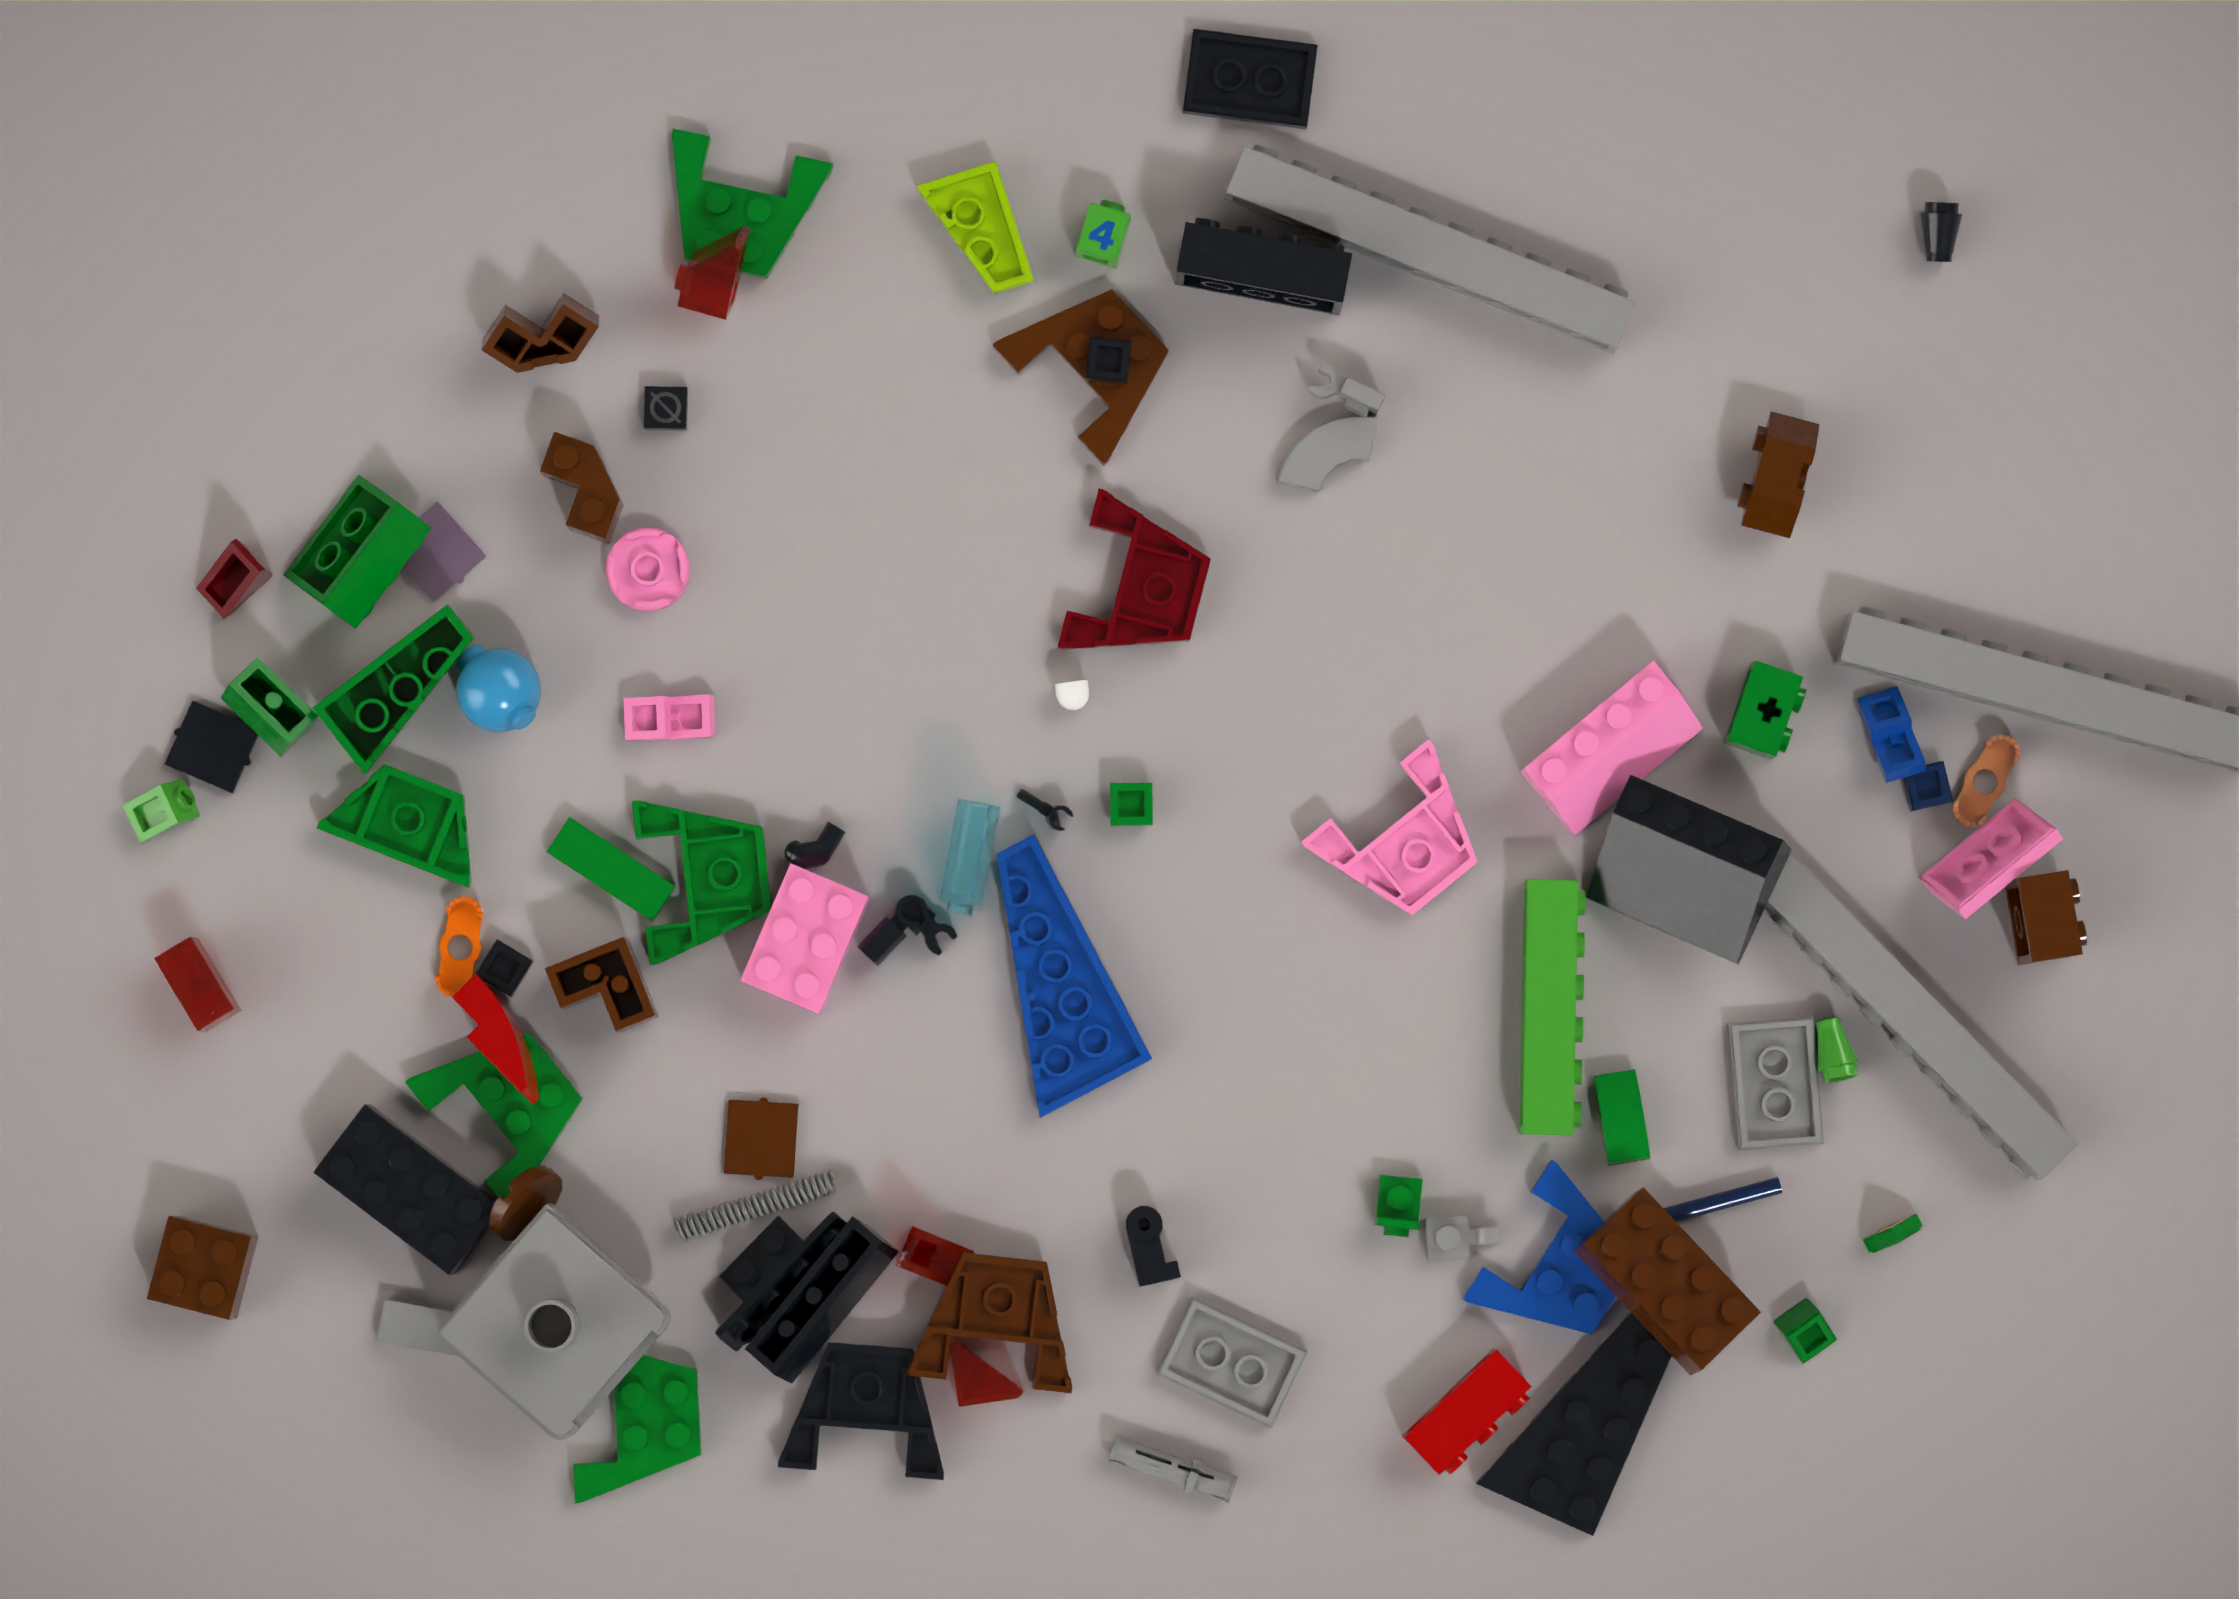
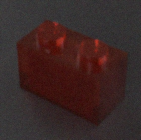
[154,936,242,1032]

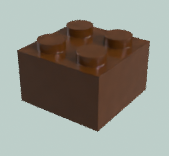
[2005,870,2087,966]
[147,1216,259,1320]

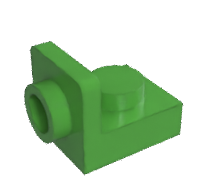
[123,779,200,843]

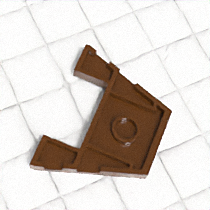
[992,289,1169,466]
[906,1252,1072,1393]

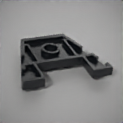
[778,1342,944,1480]

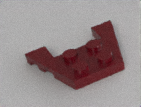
[1057,489,1211,650]

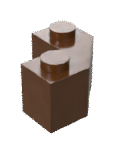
[481,293,599,373]
[1737,411,1820,538]
[540,432,624,544]

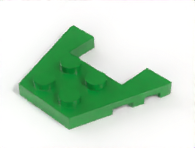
[672,128,833,279]
[632,800,772,965]
[405,1033,583,1200]
[573,1355,702,1503]

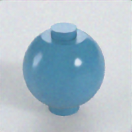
[455,645,541,732]

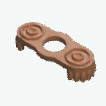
[1952,734,2021,828]

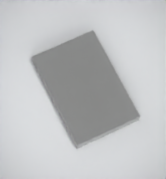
[1727,1017,1824,1150]
[1156,1297,1308,1429]

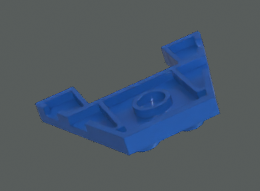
[1462,1160,1616,1334]

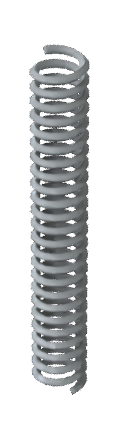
[674,1169,836,1242]

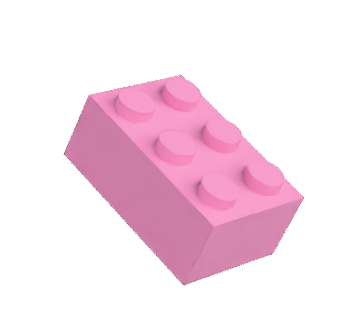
[740,863,870,1015]

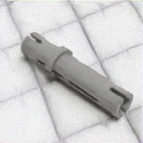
[1109,1435,1238,1503]

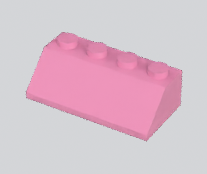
[1520,660,1703,836]

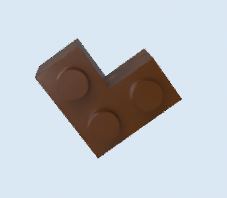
[545,937,659,1033]

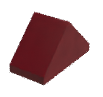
[196,538,273,619]

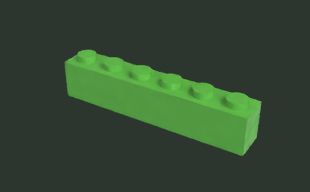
[1519,879,1586,1136]

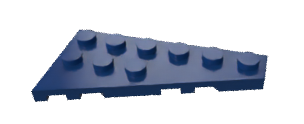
[997,834,1152,1118]

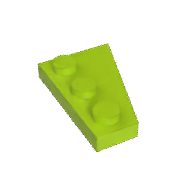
[916,161,1034,295]

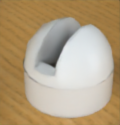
[1054,680,1089,711]

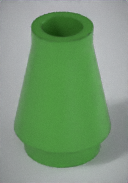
[1816,1018,1860,1083]

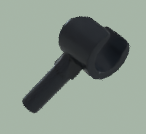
[1017,789,1073,831]

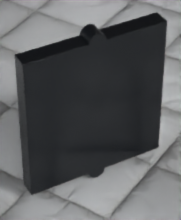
[165,701,259,793]

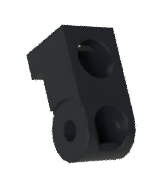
[1126,1206,1181,1287]

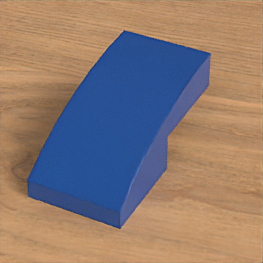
[1857,686,1926,783]

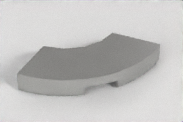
[1277,416,1378,492]

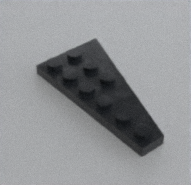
[1476,1312,1672,1536]

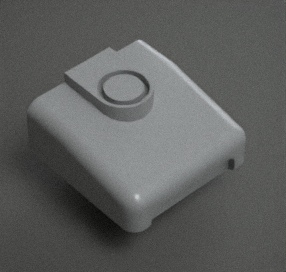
[433,1203,671,1440]

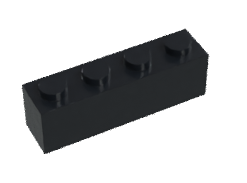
[745,1216,899,1384]

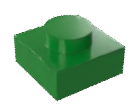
[1110,783,1153,826]

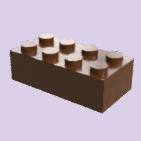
[1573,1187,1761,1376]

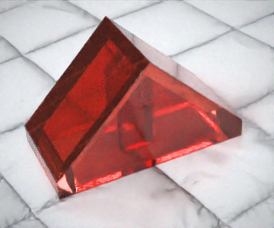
[896,1225,974,1285]
[950,1339,1024,1407]

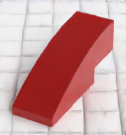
[452,974,539,1105]

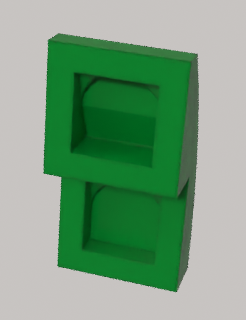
[1593,1069,1650,1166]

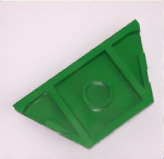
[317,764,472,888]

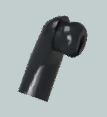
[784,822,846,869]

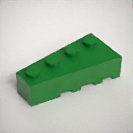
[312,604,475,775]

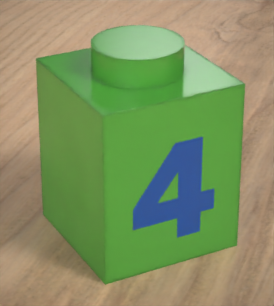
[1076,200,1131,269]

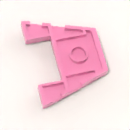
[1301,739,1478,916]

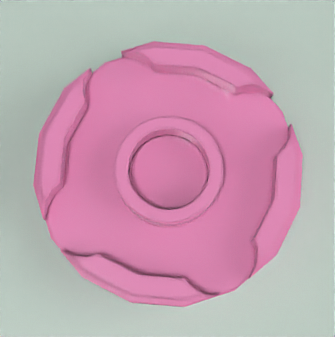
[606,527,690,612]

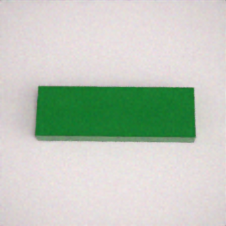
[546,817,676,922]

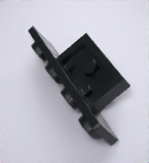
[715,1211,847,1351]

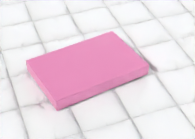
[1919,799,2063,920]

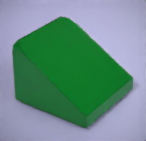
[1774,1298,1837,1364]

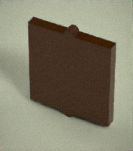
[724,1097,799,1180]

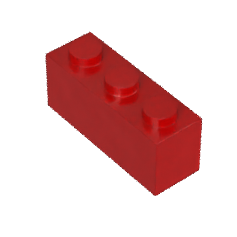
[1402,1348,1532,1475]

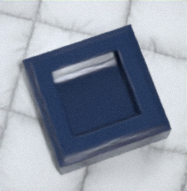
[1902,761,1953,812]

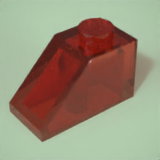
[674,227,751,320]

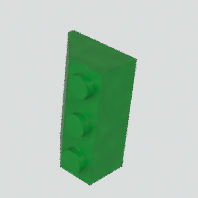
[283,475,432,629]

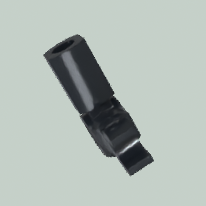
[857,895,957,966]

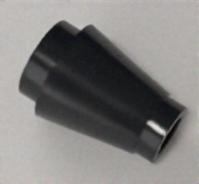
[1920,202,1962,262]

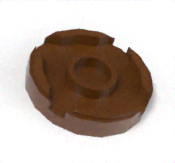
[489,1165,562,1241]

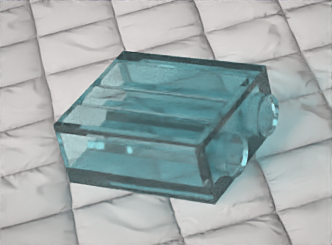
[939,799,1001,917]

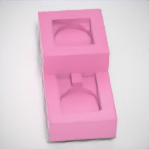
[624,694,716,741]

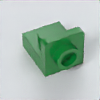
[1375,1175,1423,1237]

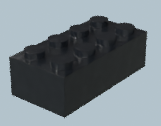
[1175,218,1352,316]
[313,1104,497,1275]

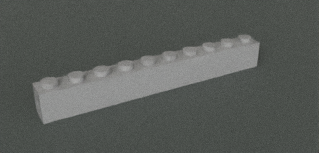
[1225,145,1636,354]
[1835,607,2239,773]
[1766,853,2078,1180]

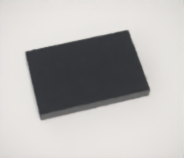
[1183,29,1318,129]

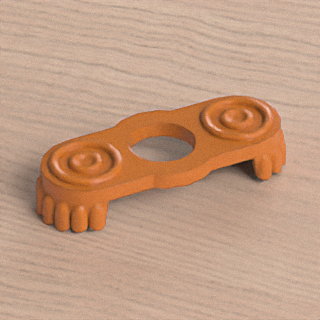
[434,896,484,997]

